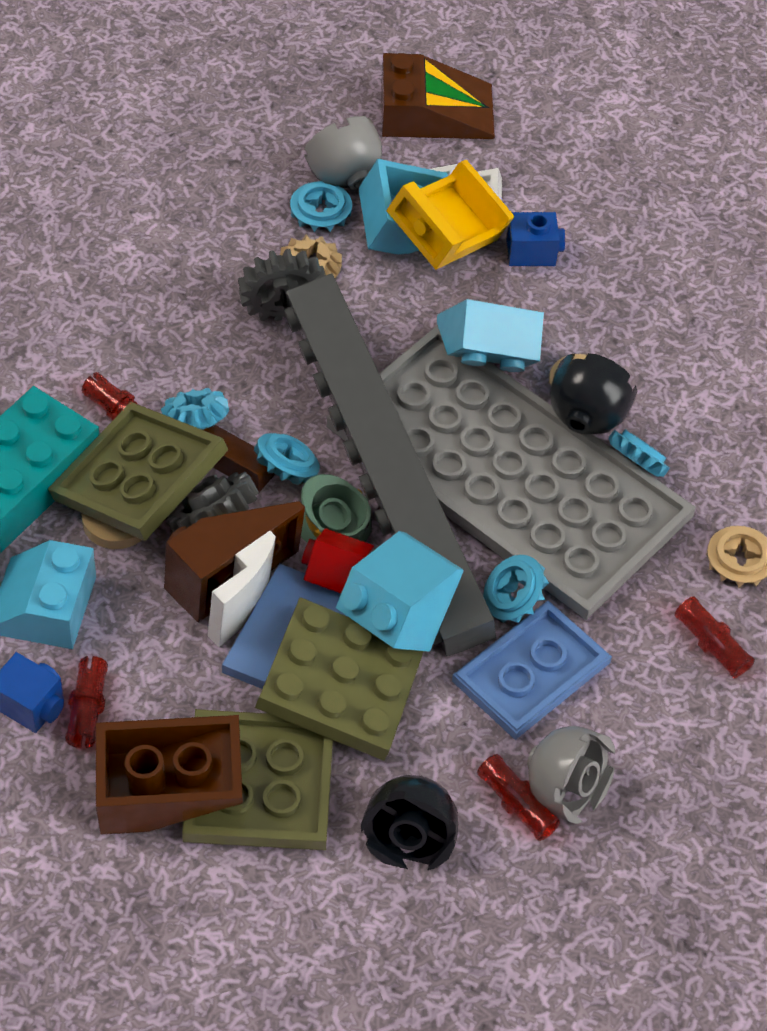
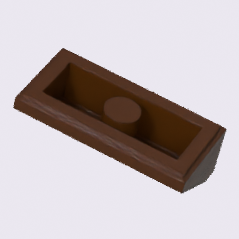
[202,425,275,493]

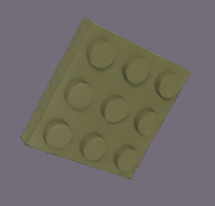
[48,402,228,541]
[255,597,424,761]
[182,709,333,850]

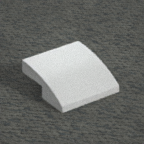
[207,531,276,647]

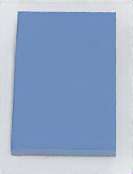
[222,563,348,689]
[452,601,612,740]

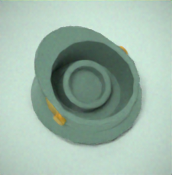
[301,474,372,543]

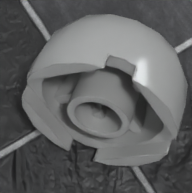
[304,116,382,190]
[527,725,615,824]

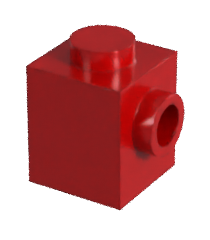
[301,528,375,593]

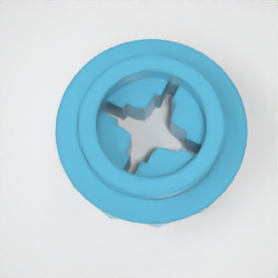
[290,181,352,232]
[161,388,229,430]
[608,429,670,477]
[254,433,320,485]
[483,555,549,623]

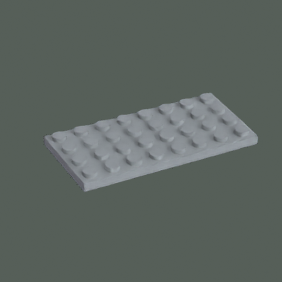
[326,325,696,620]

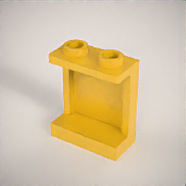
[386,160,514,270]

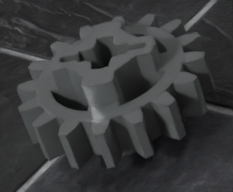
[238,249,326,321]
[165,472,259,532]

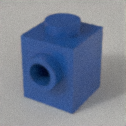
[506,212,565,266]
[0,652,64,733]

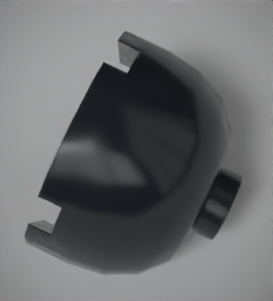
[550,353,638,434]
[361,775,459,870]

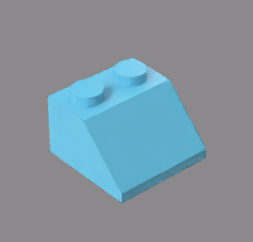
[359,159,448,254]
[437,299,544,372]
[336,531,464,652]
[0,540,96,649]

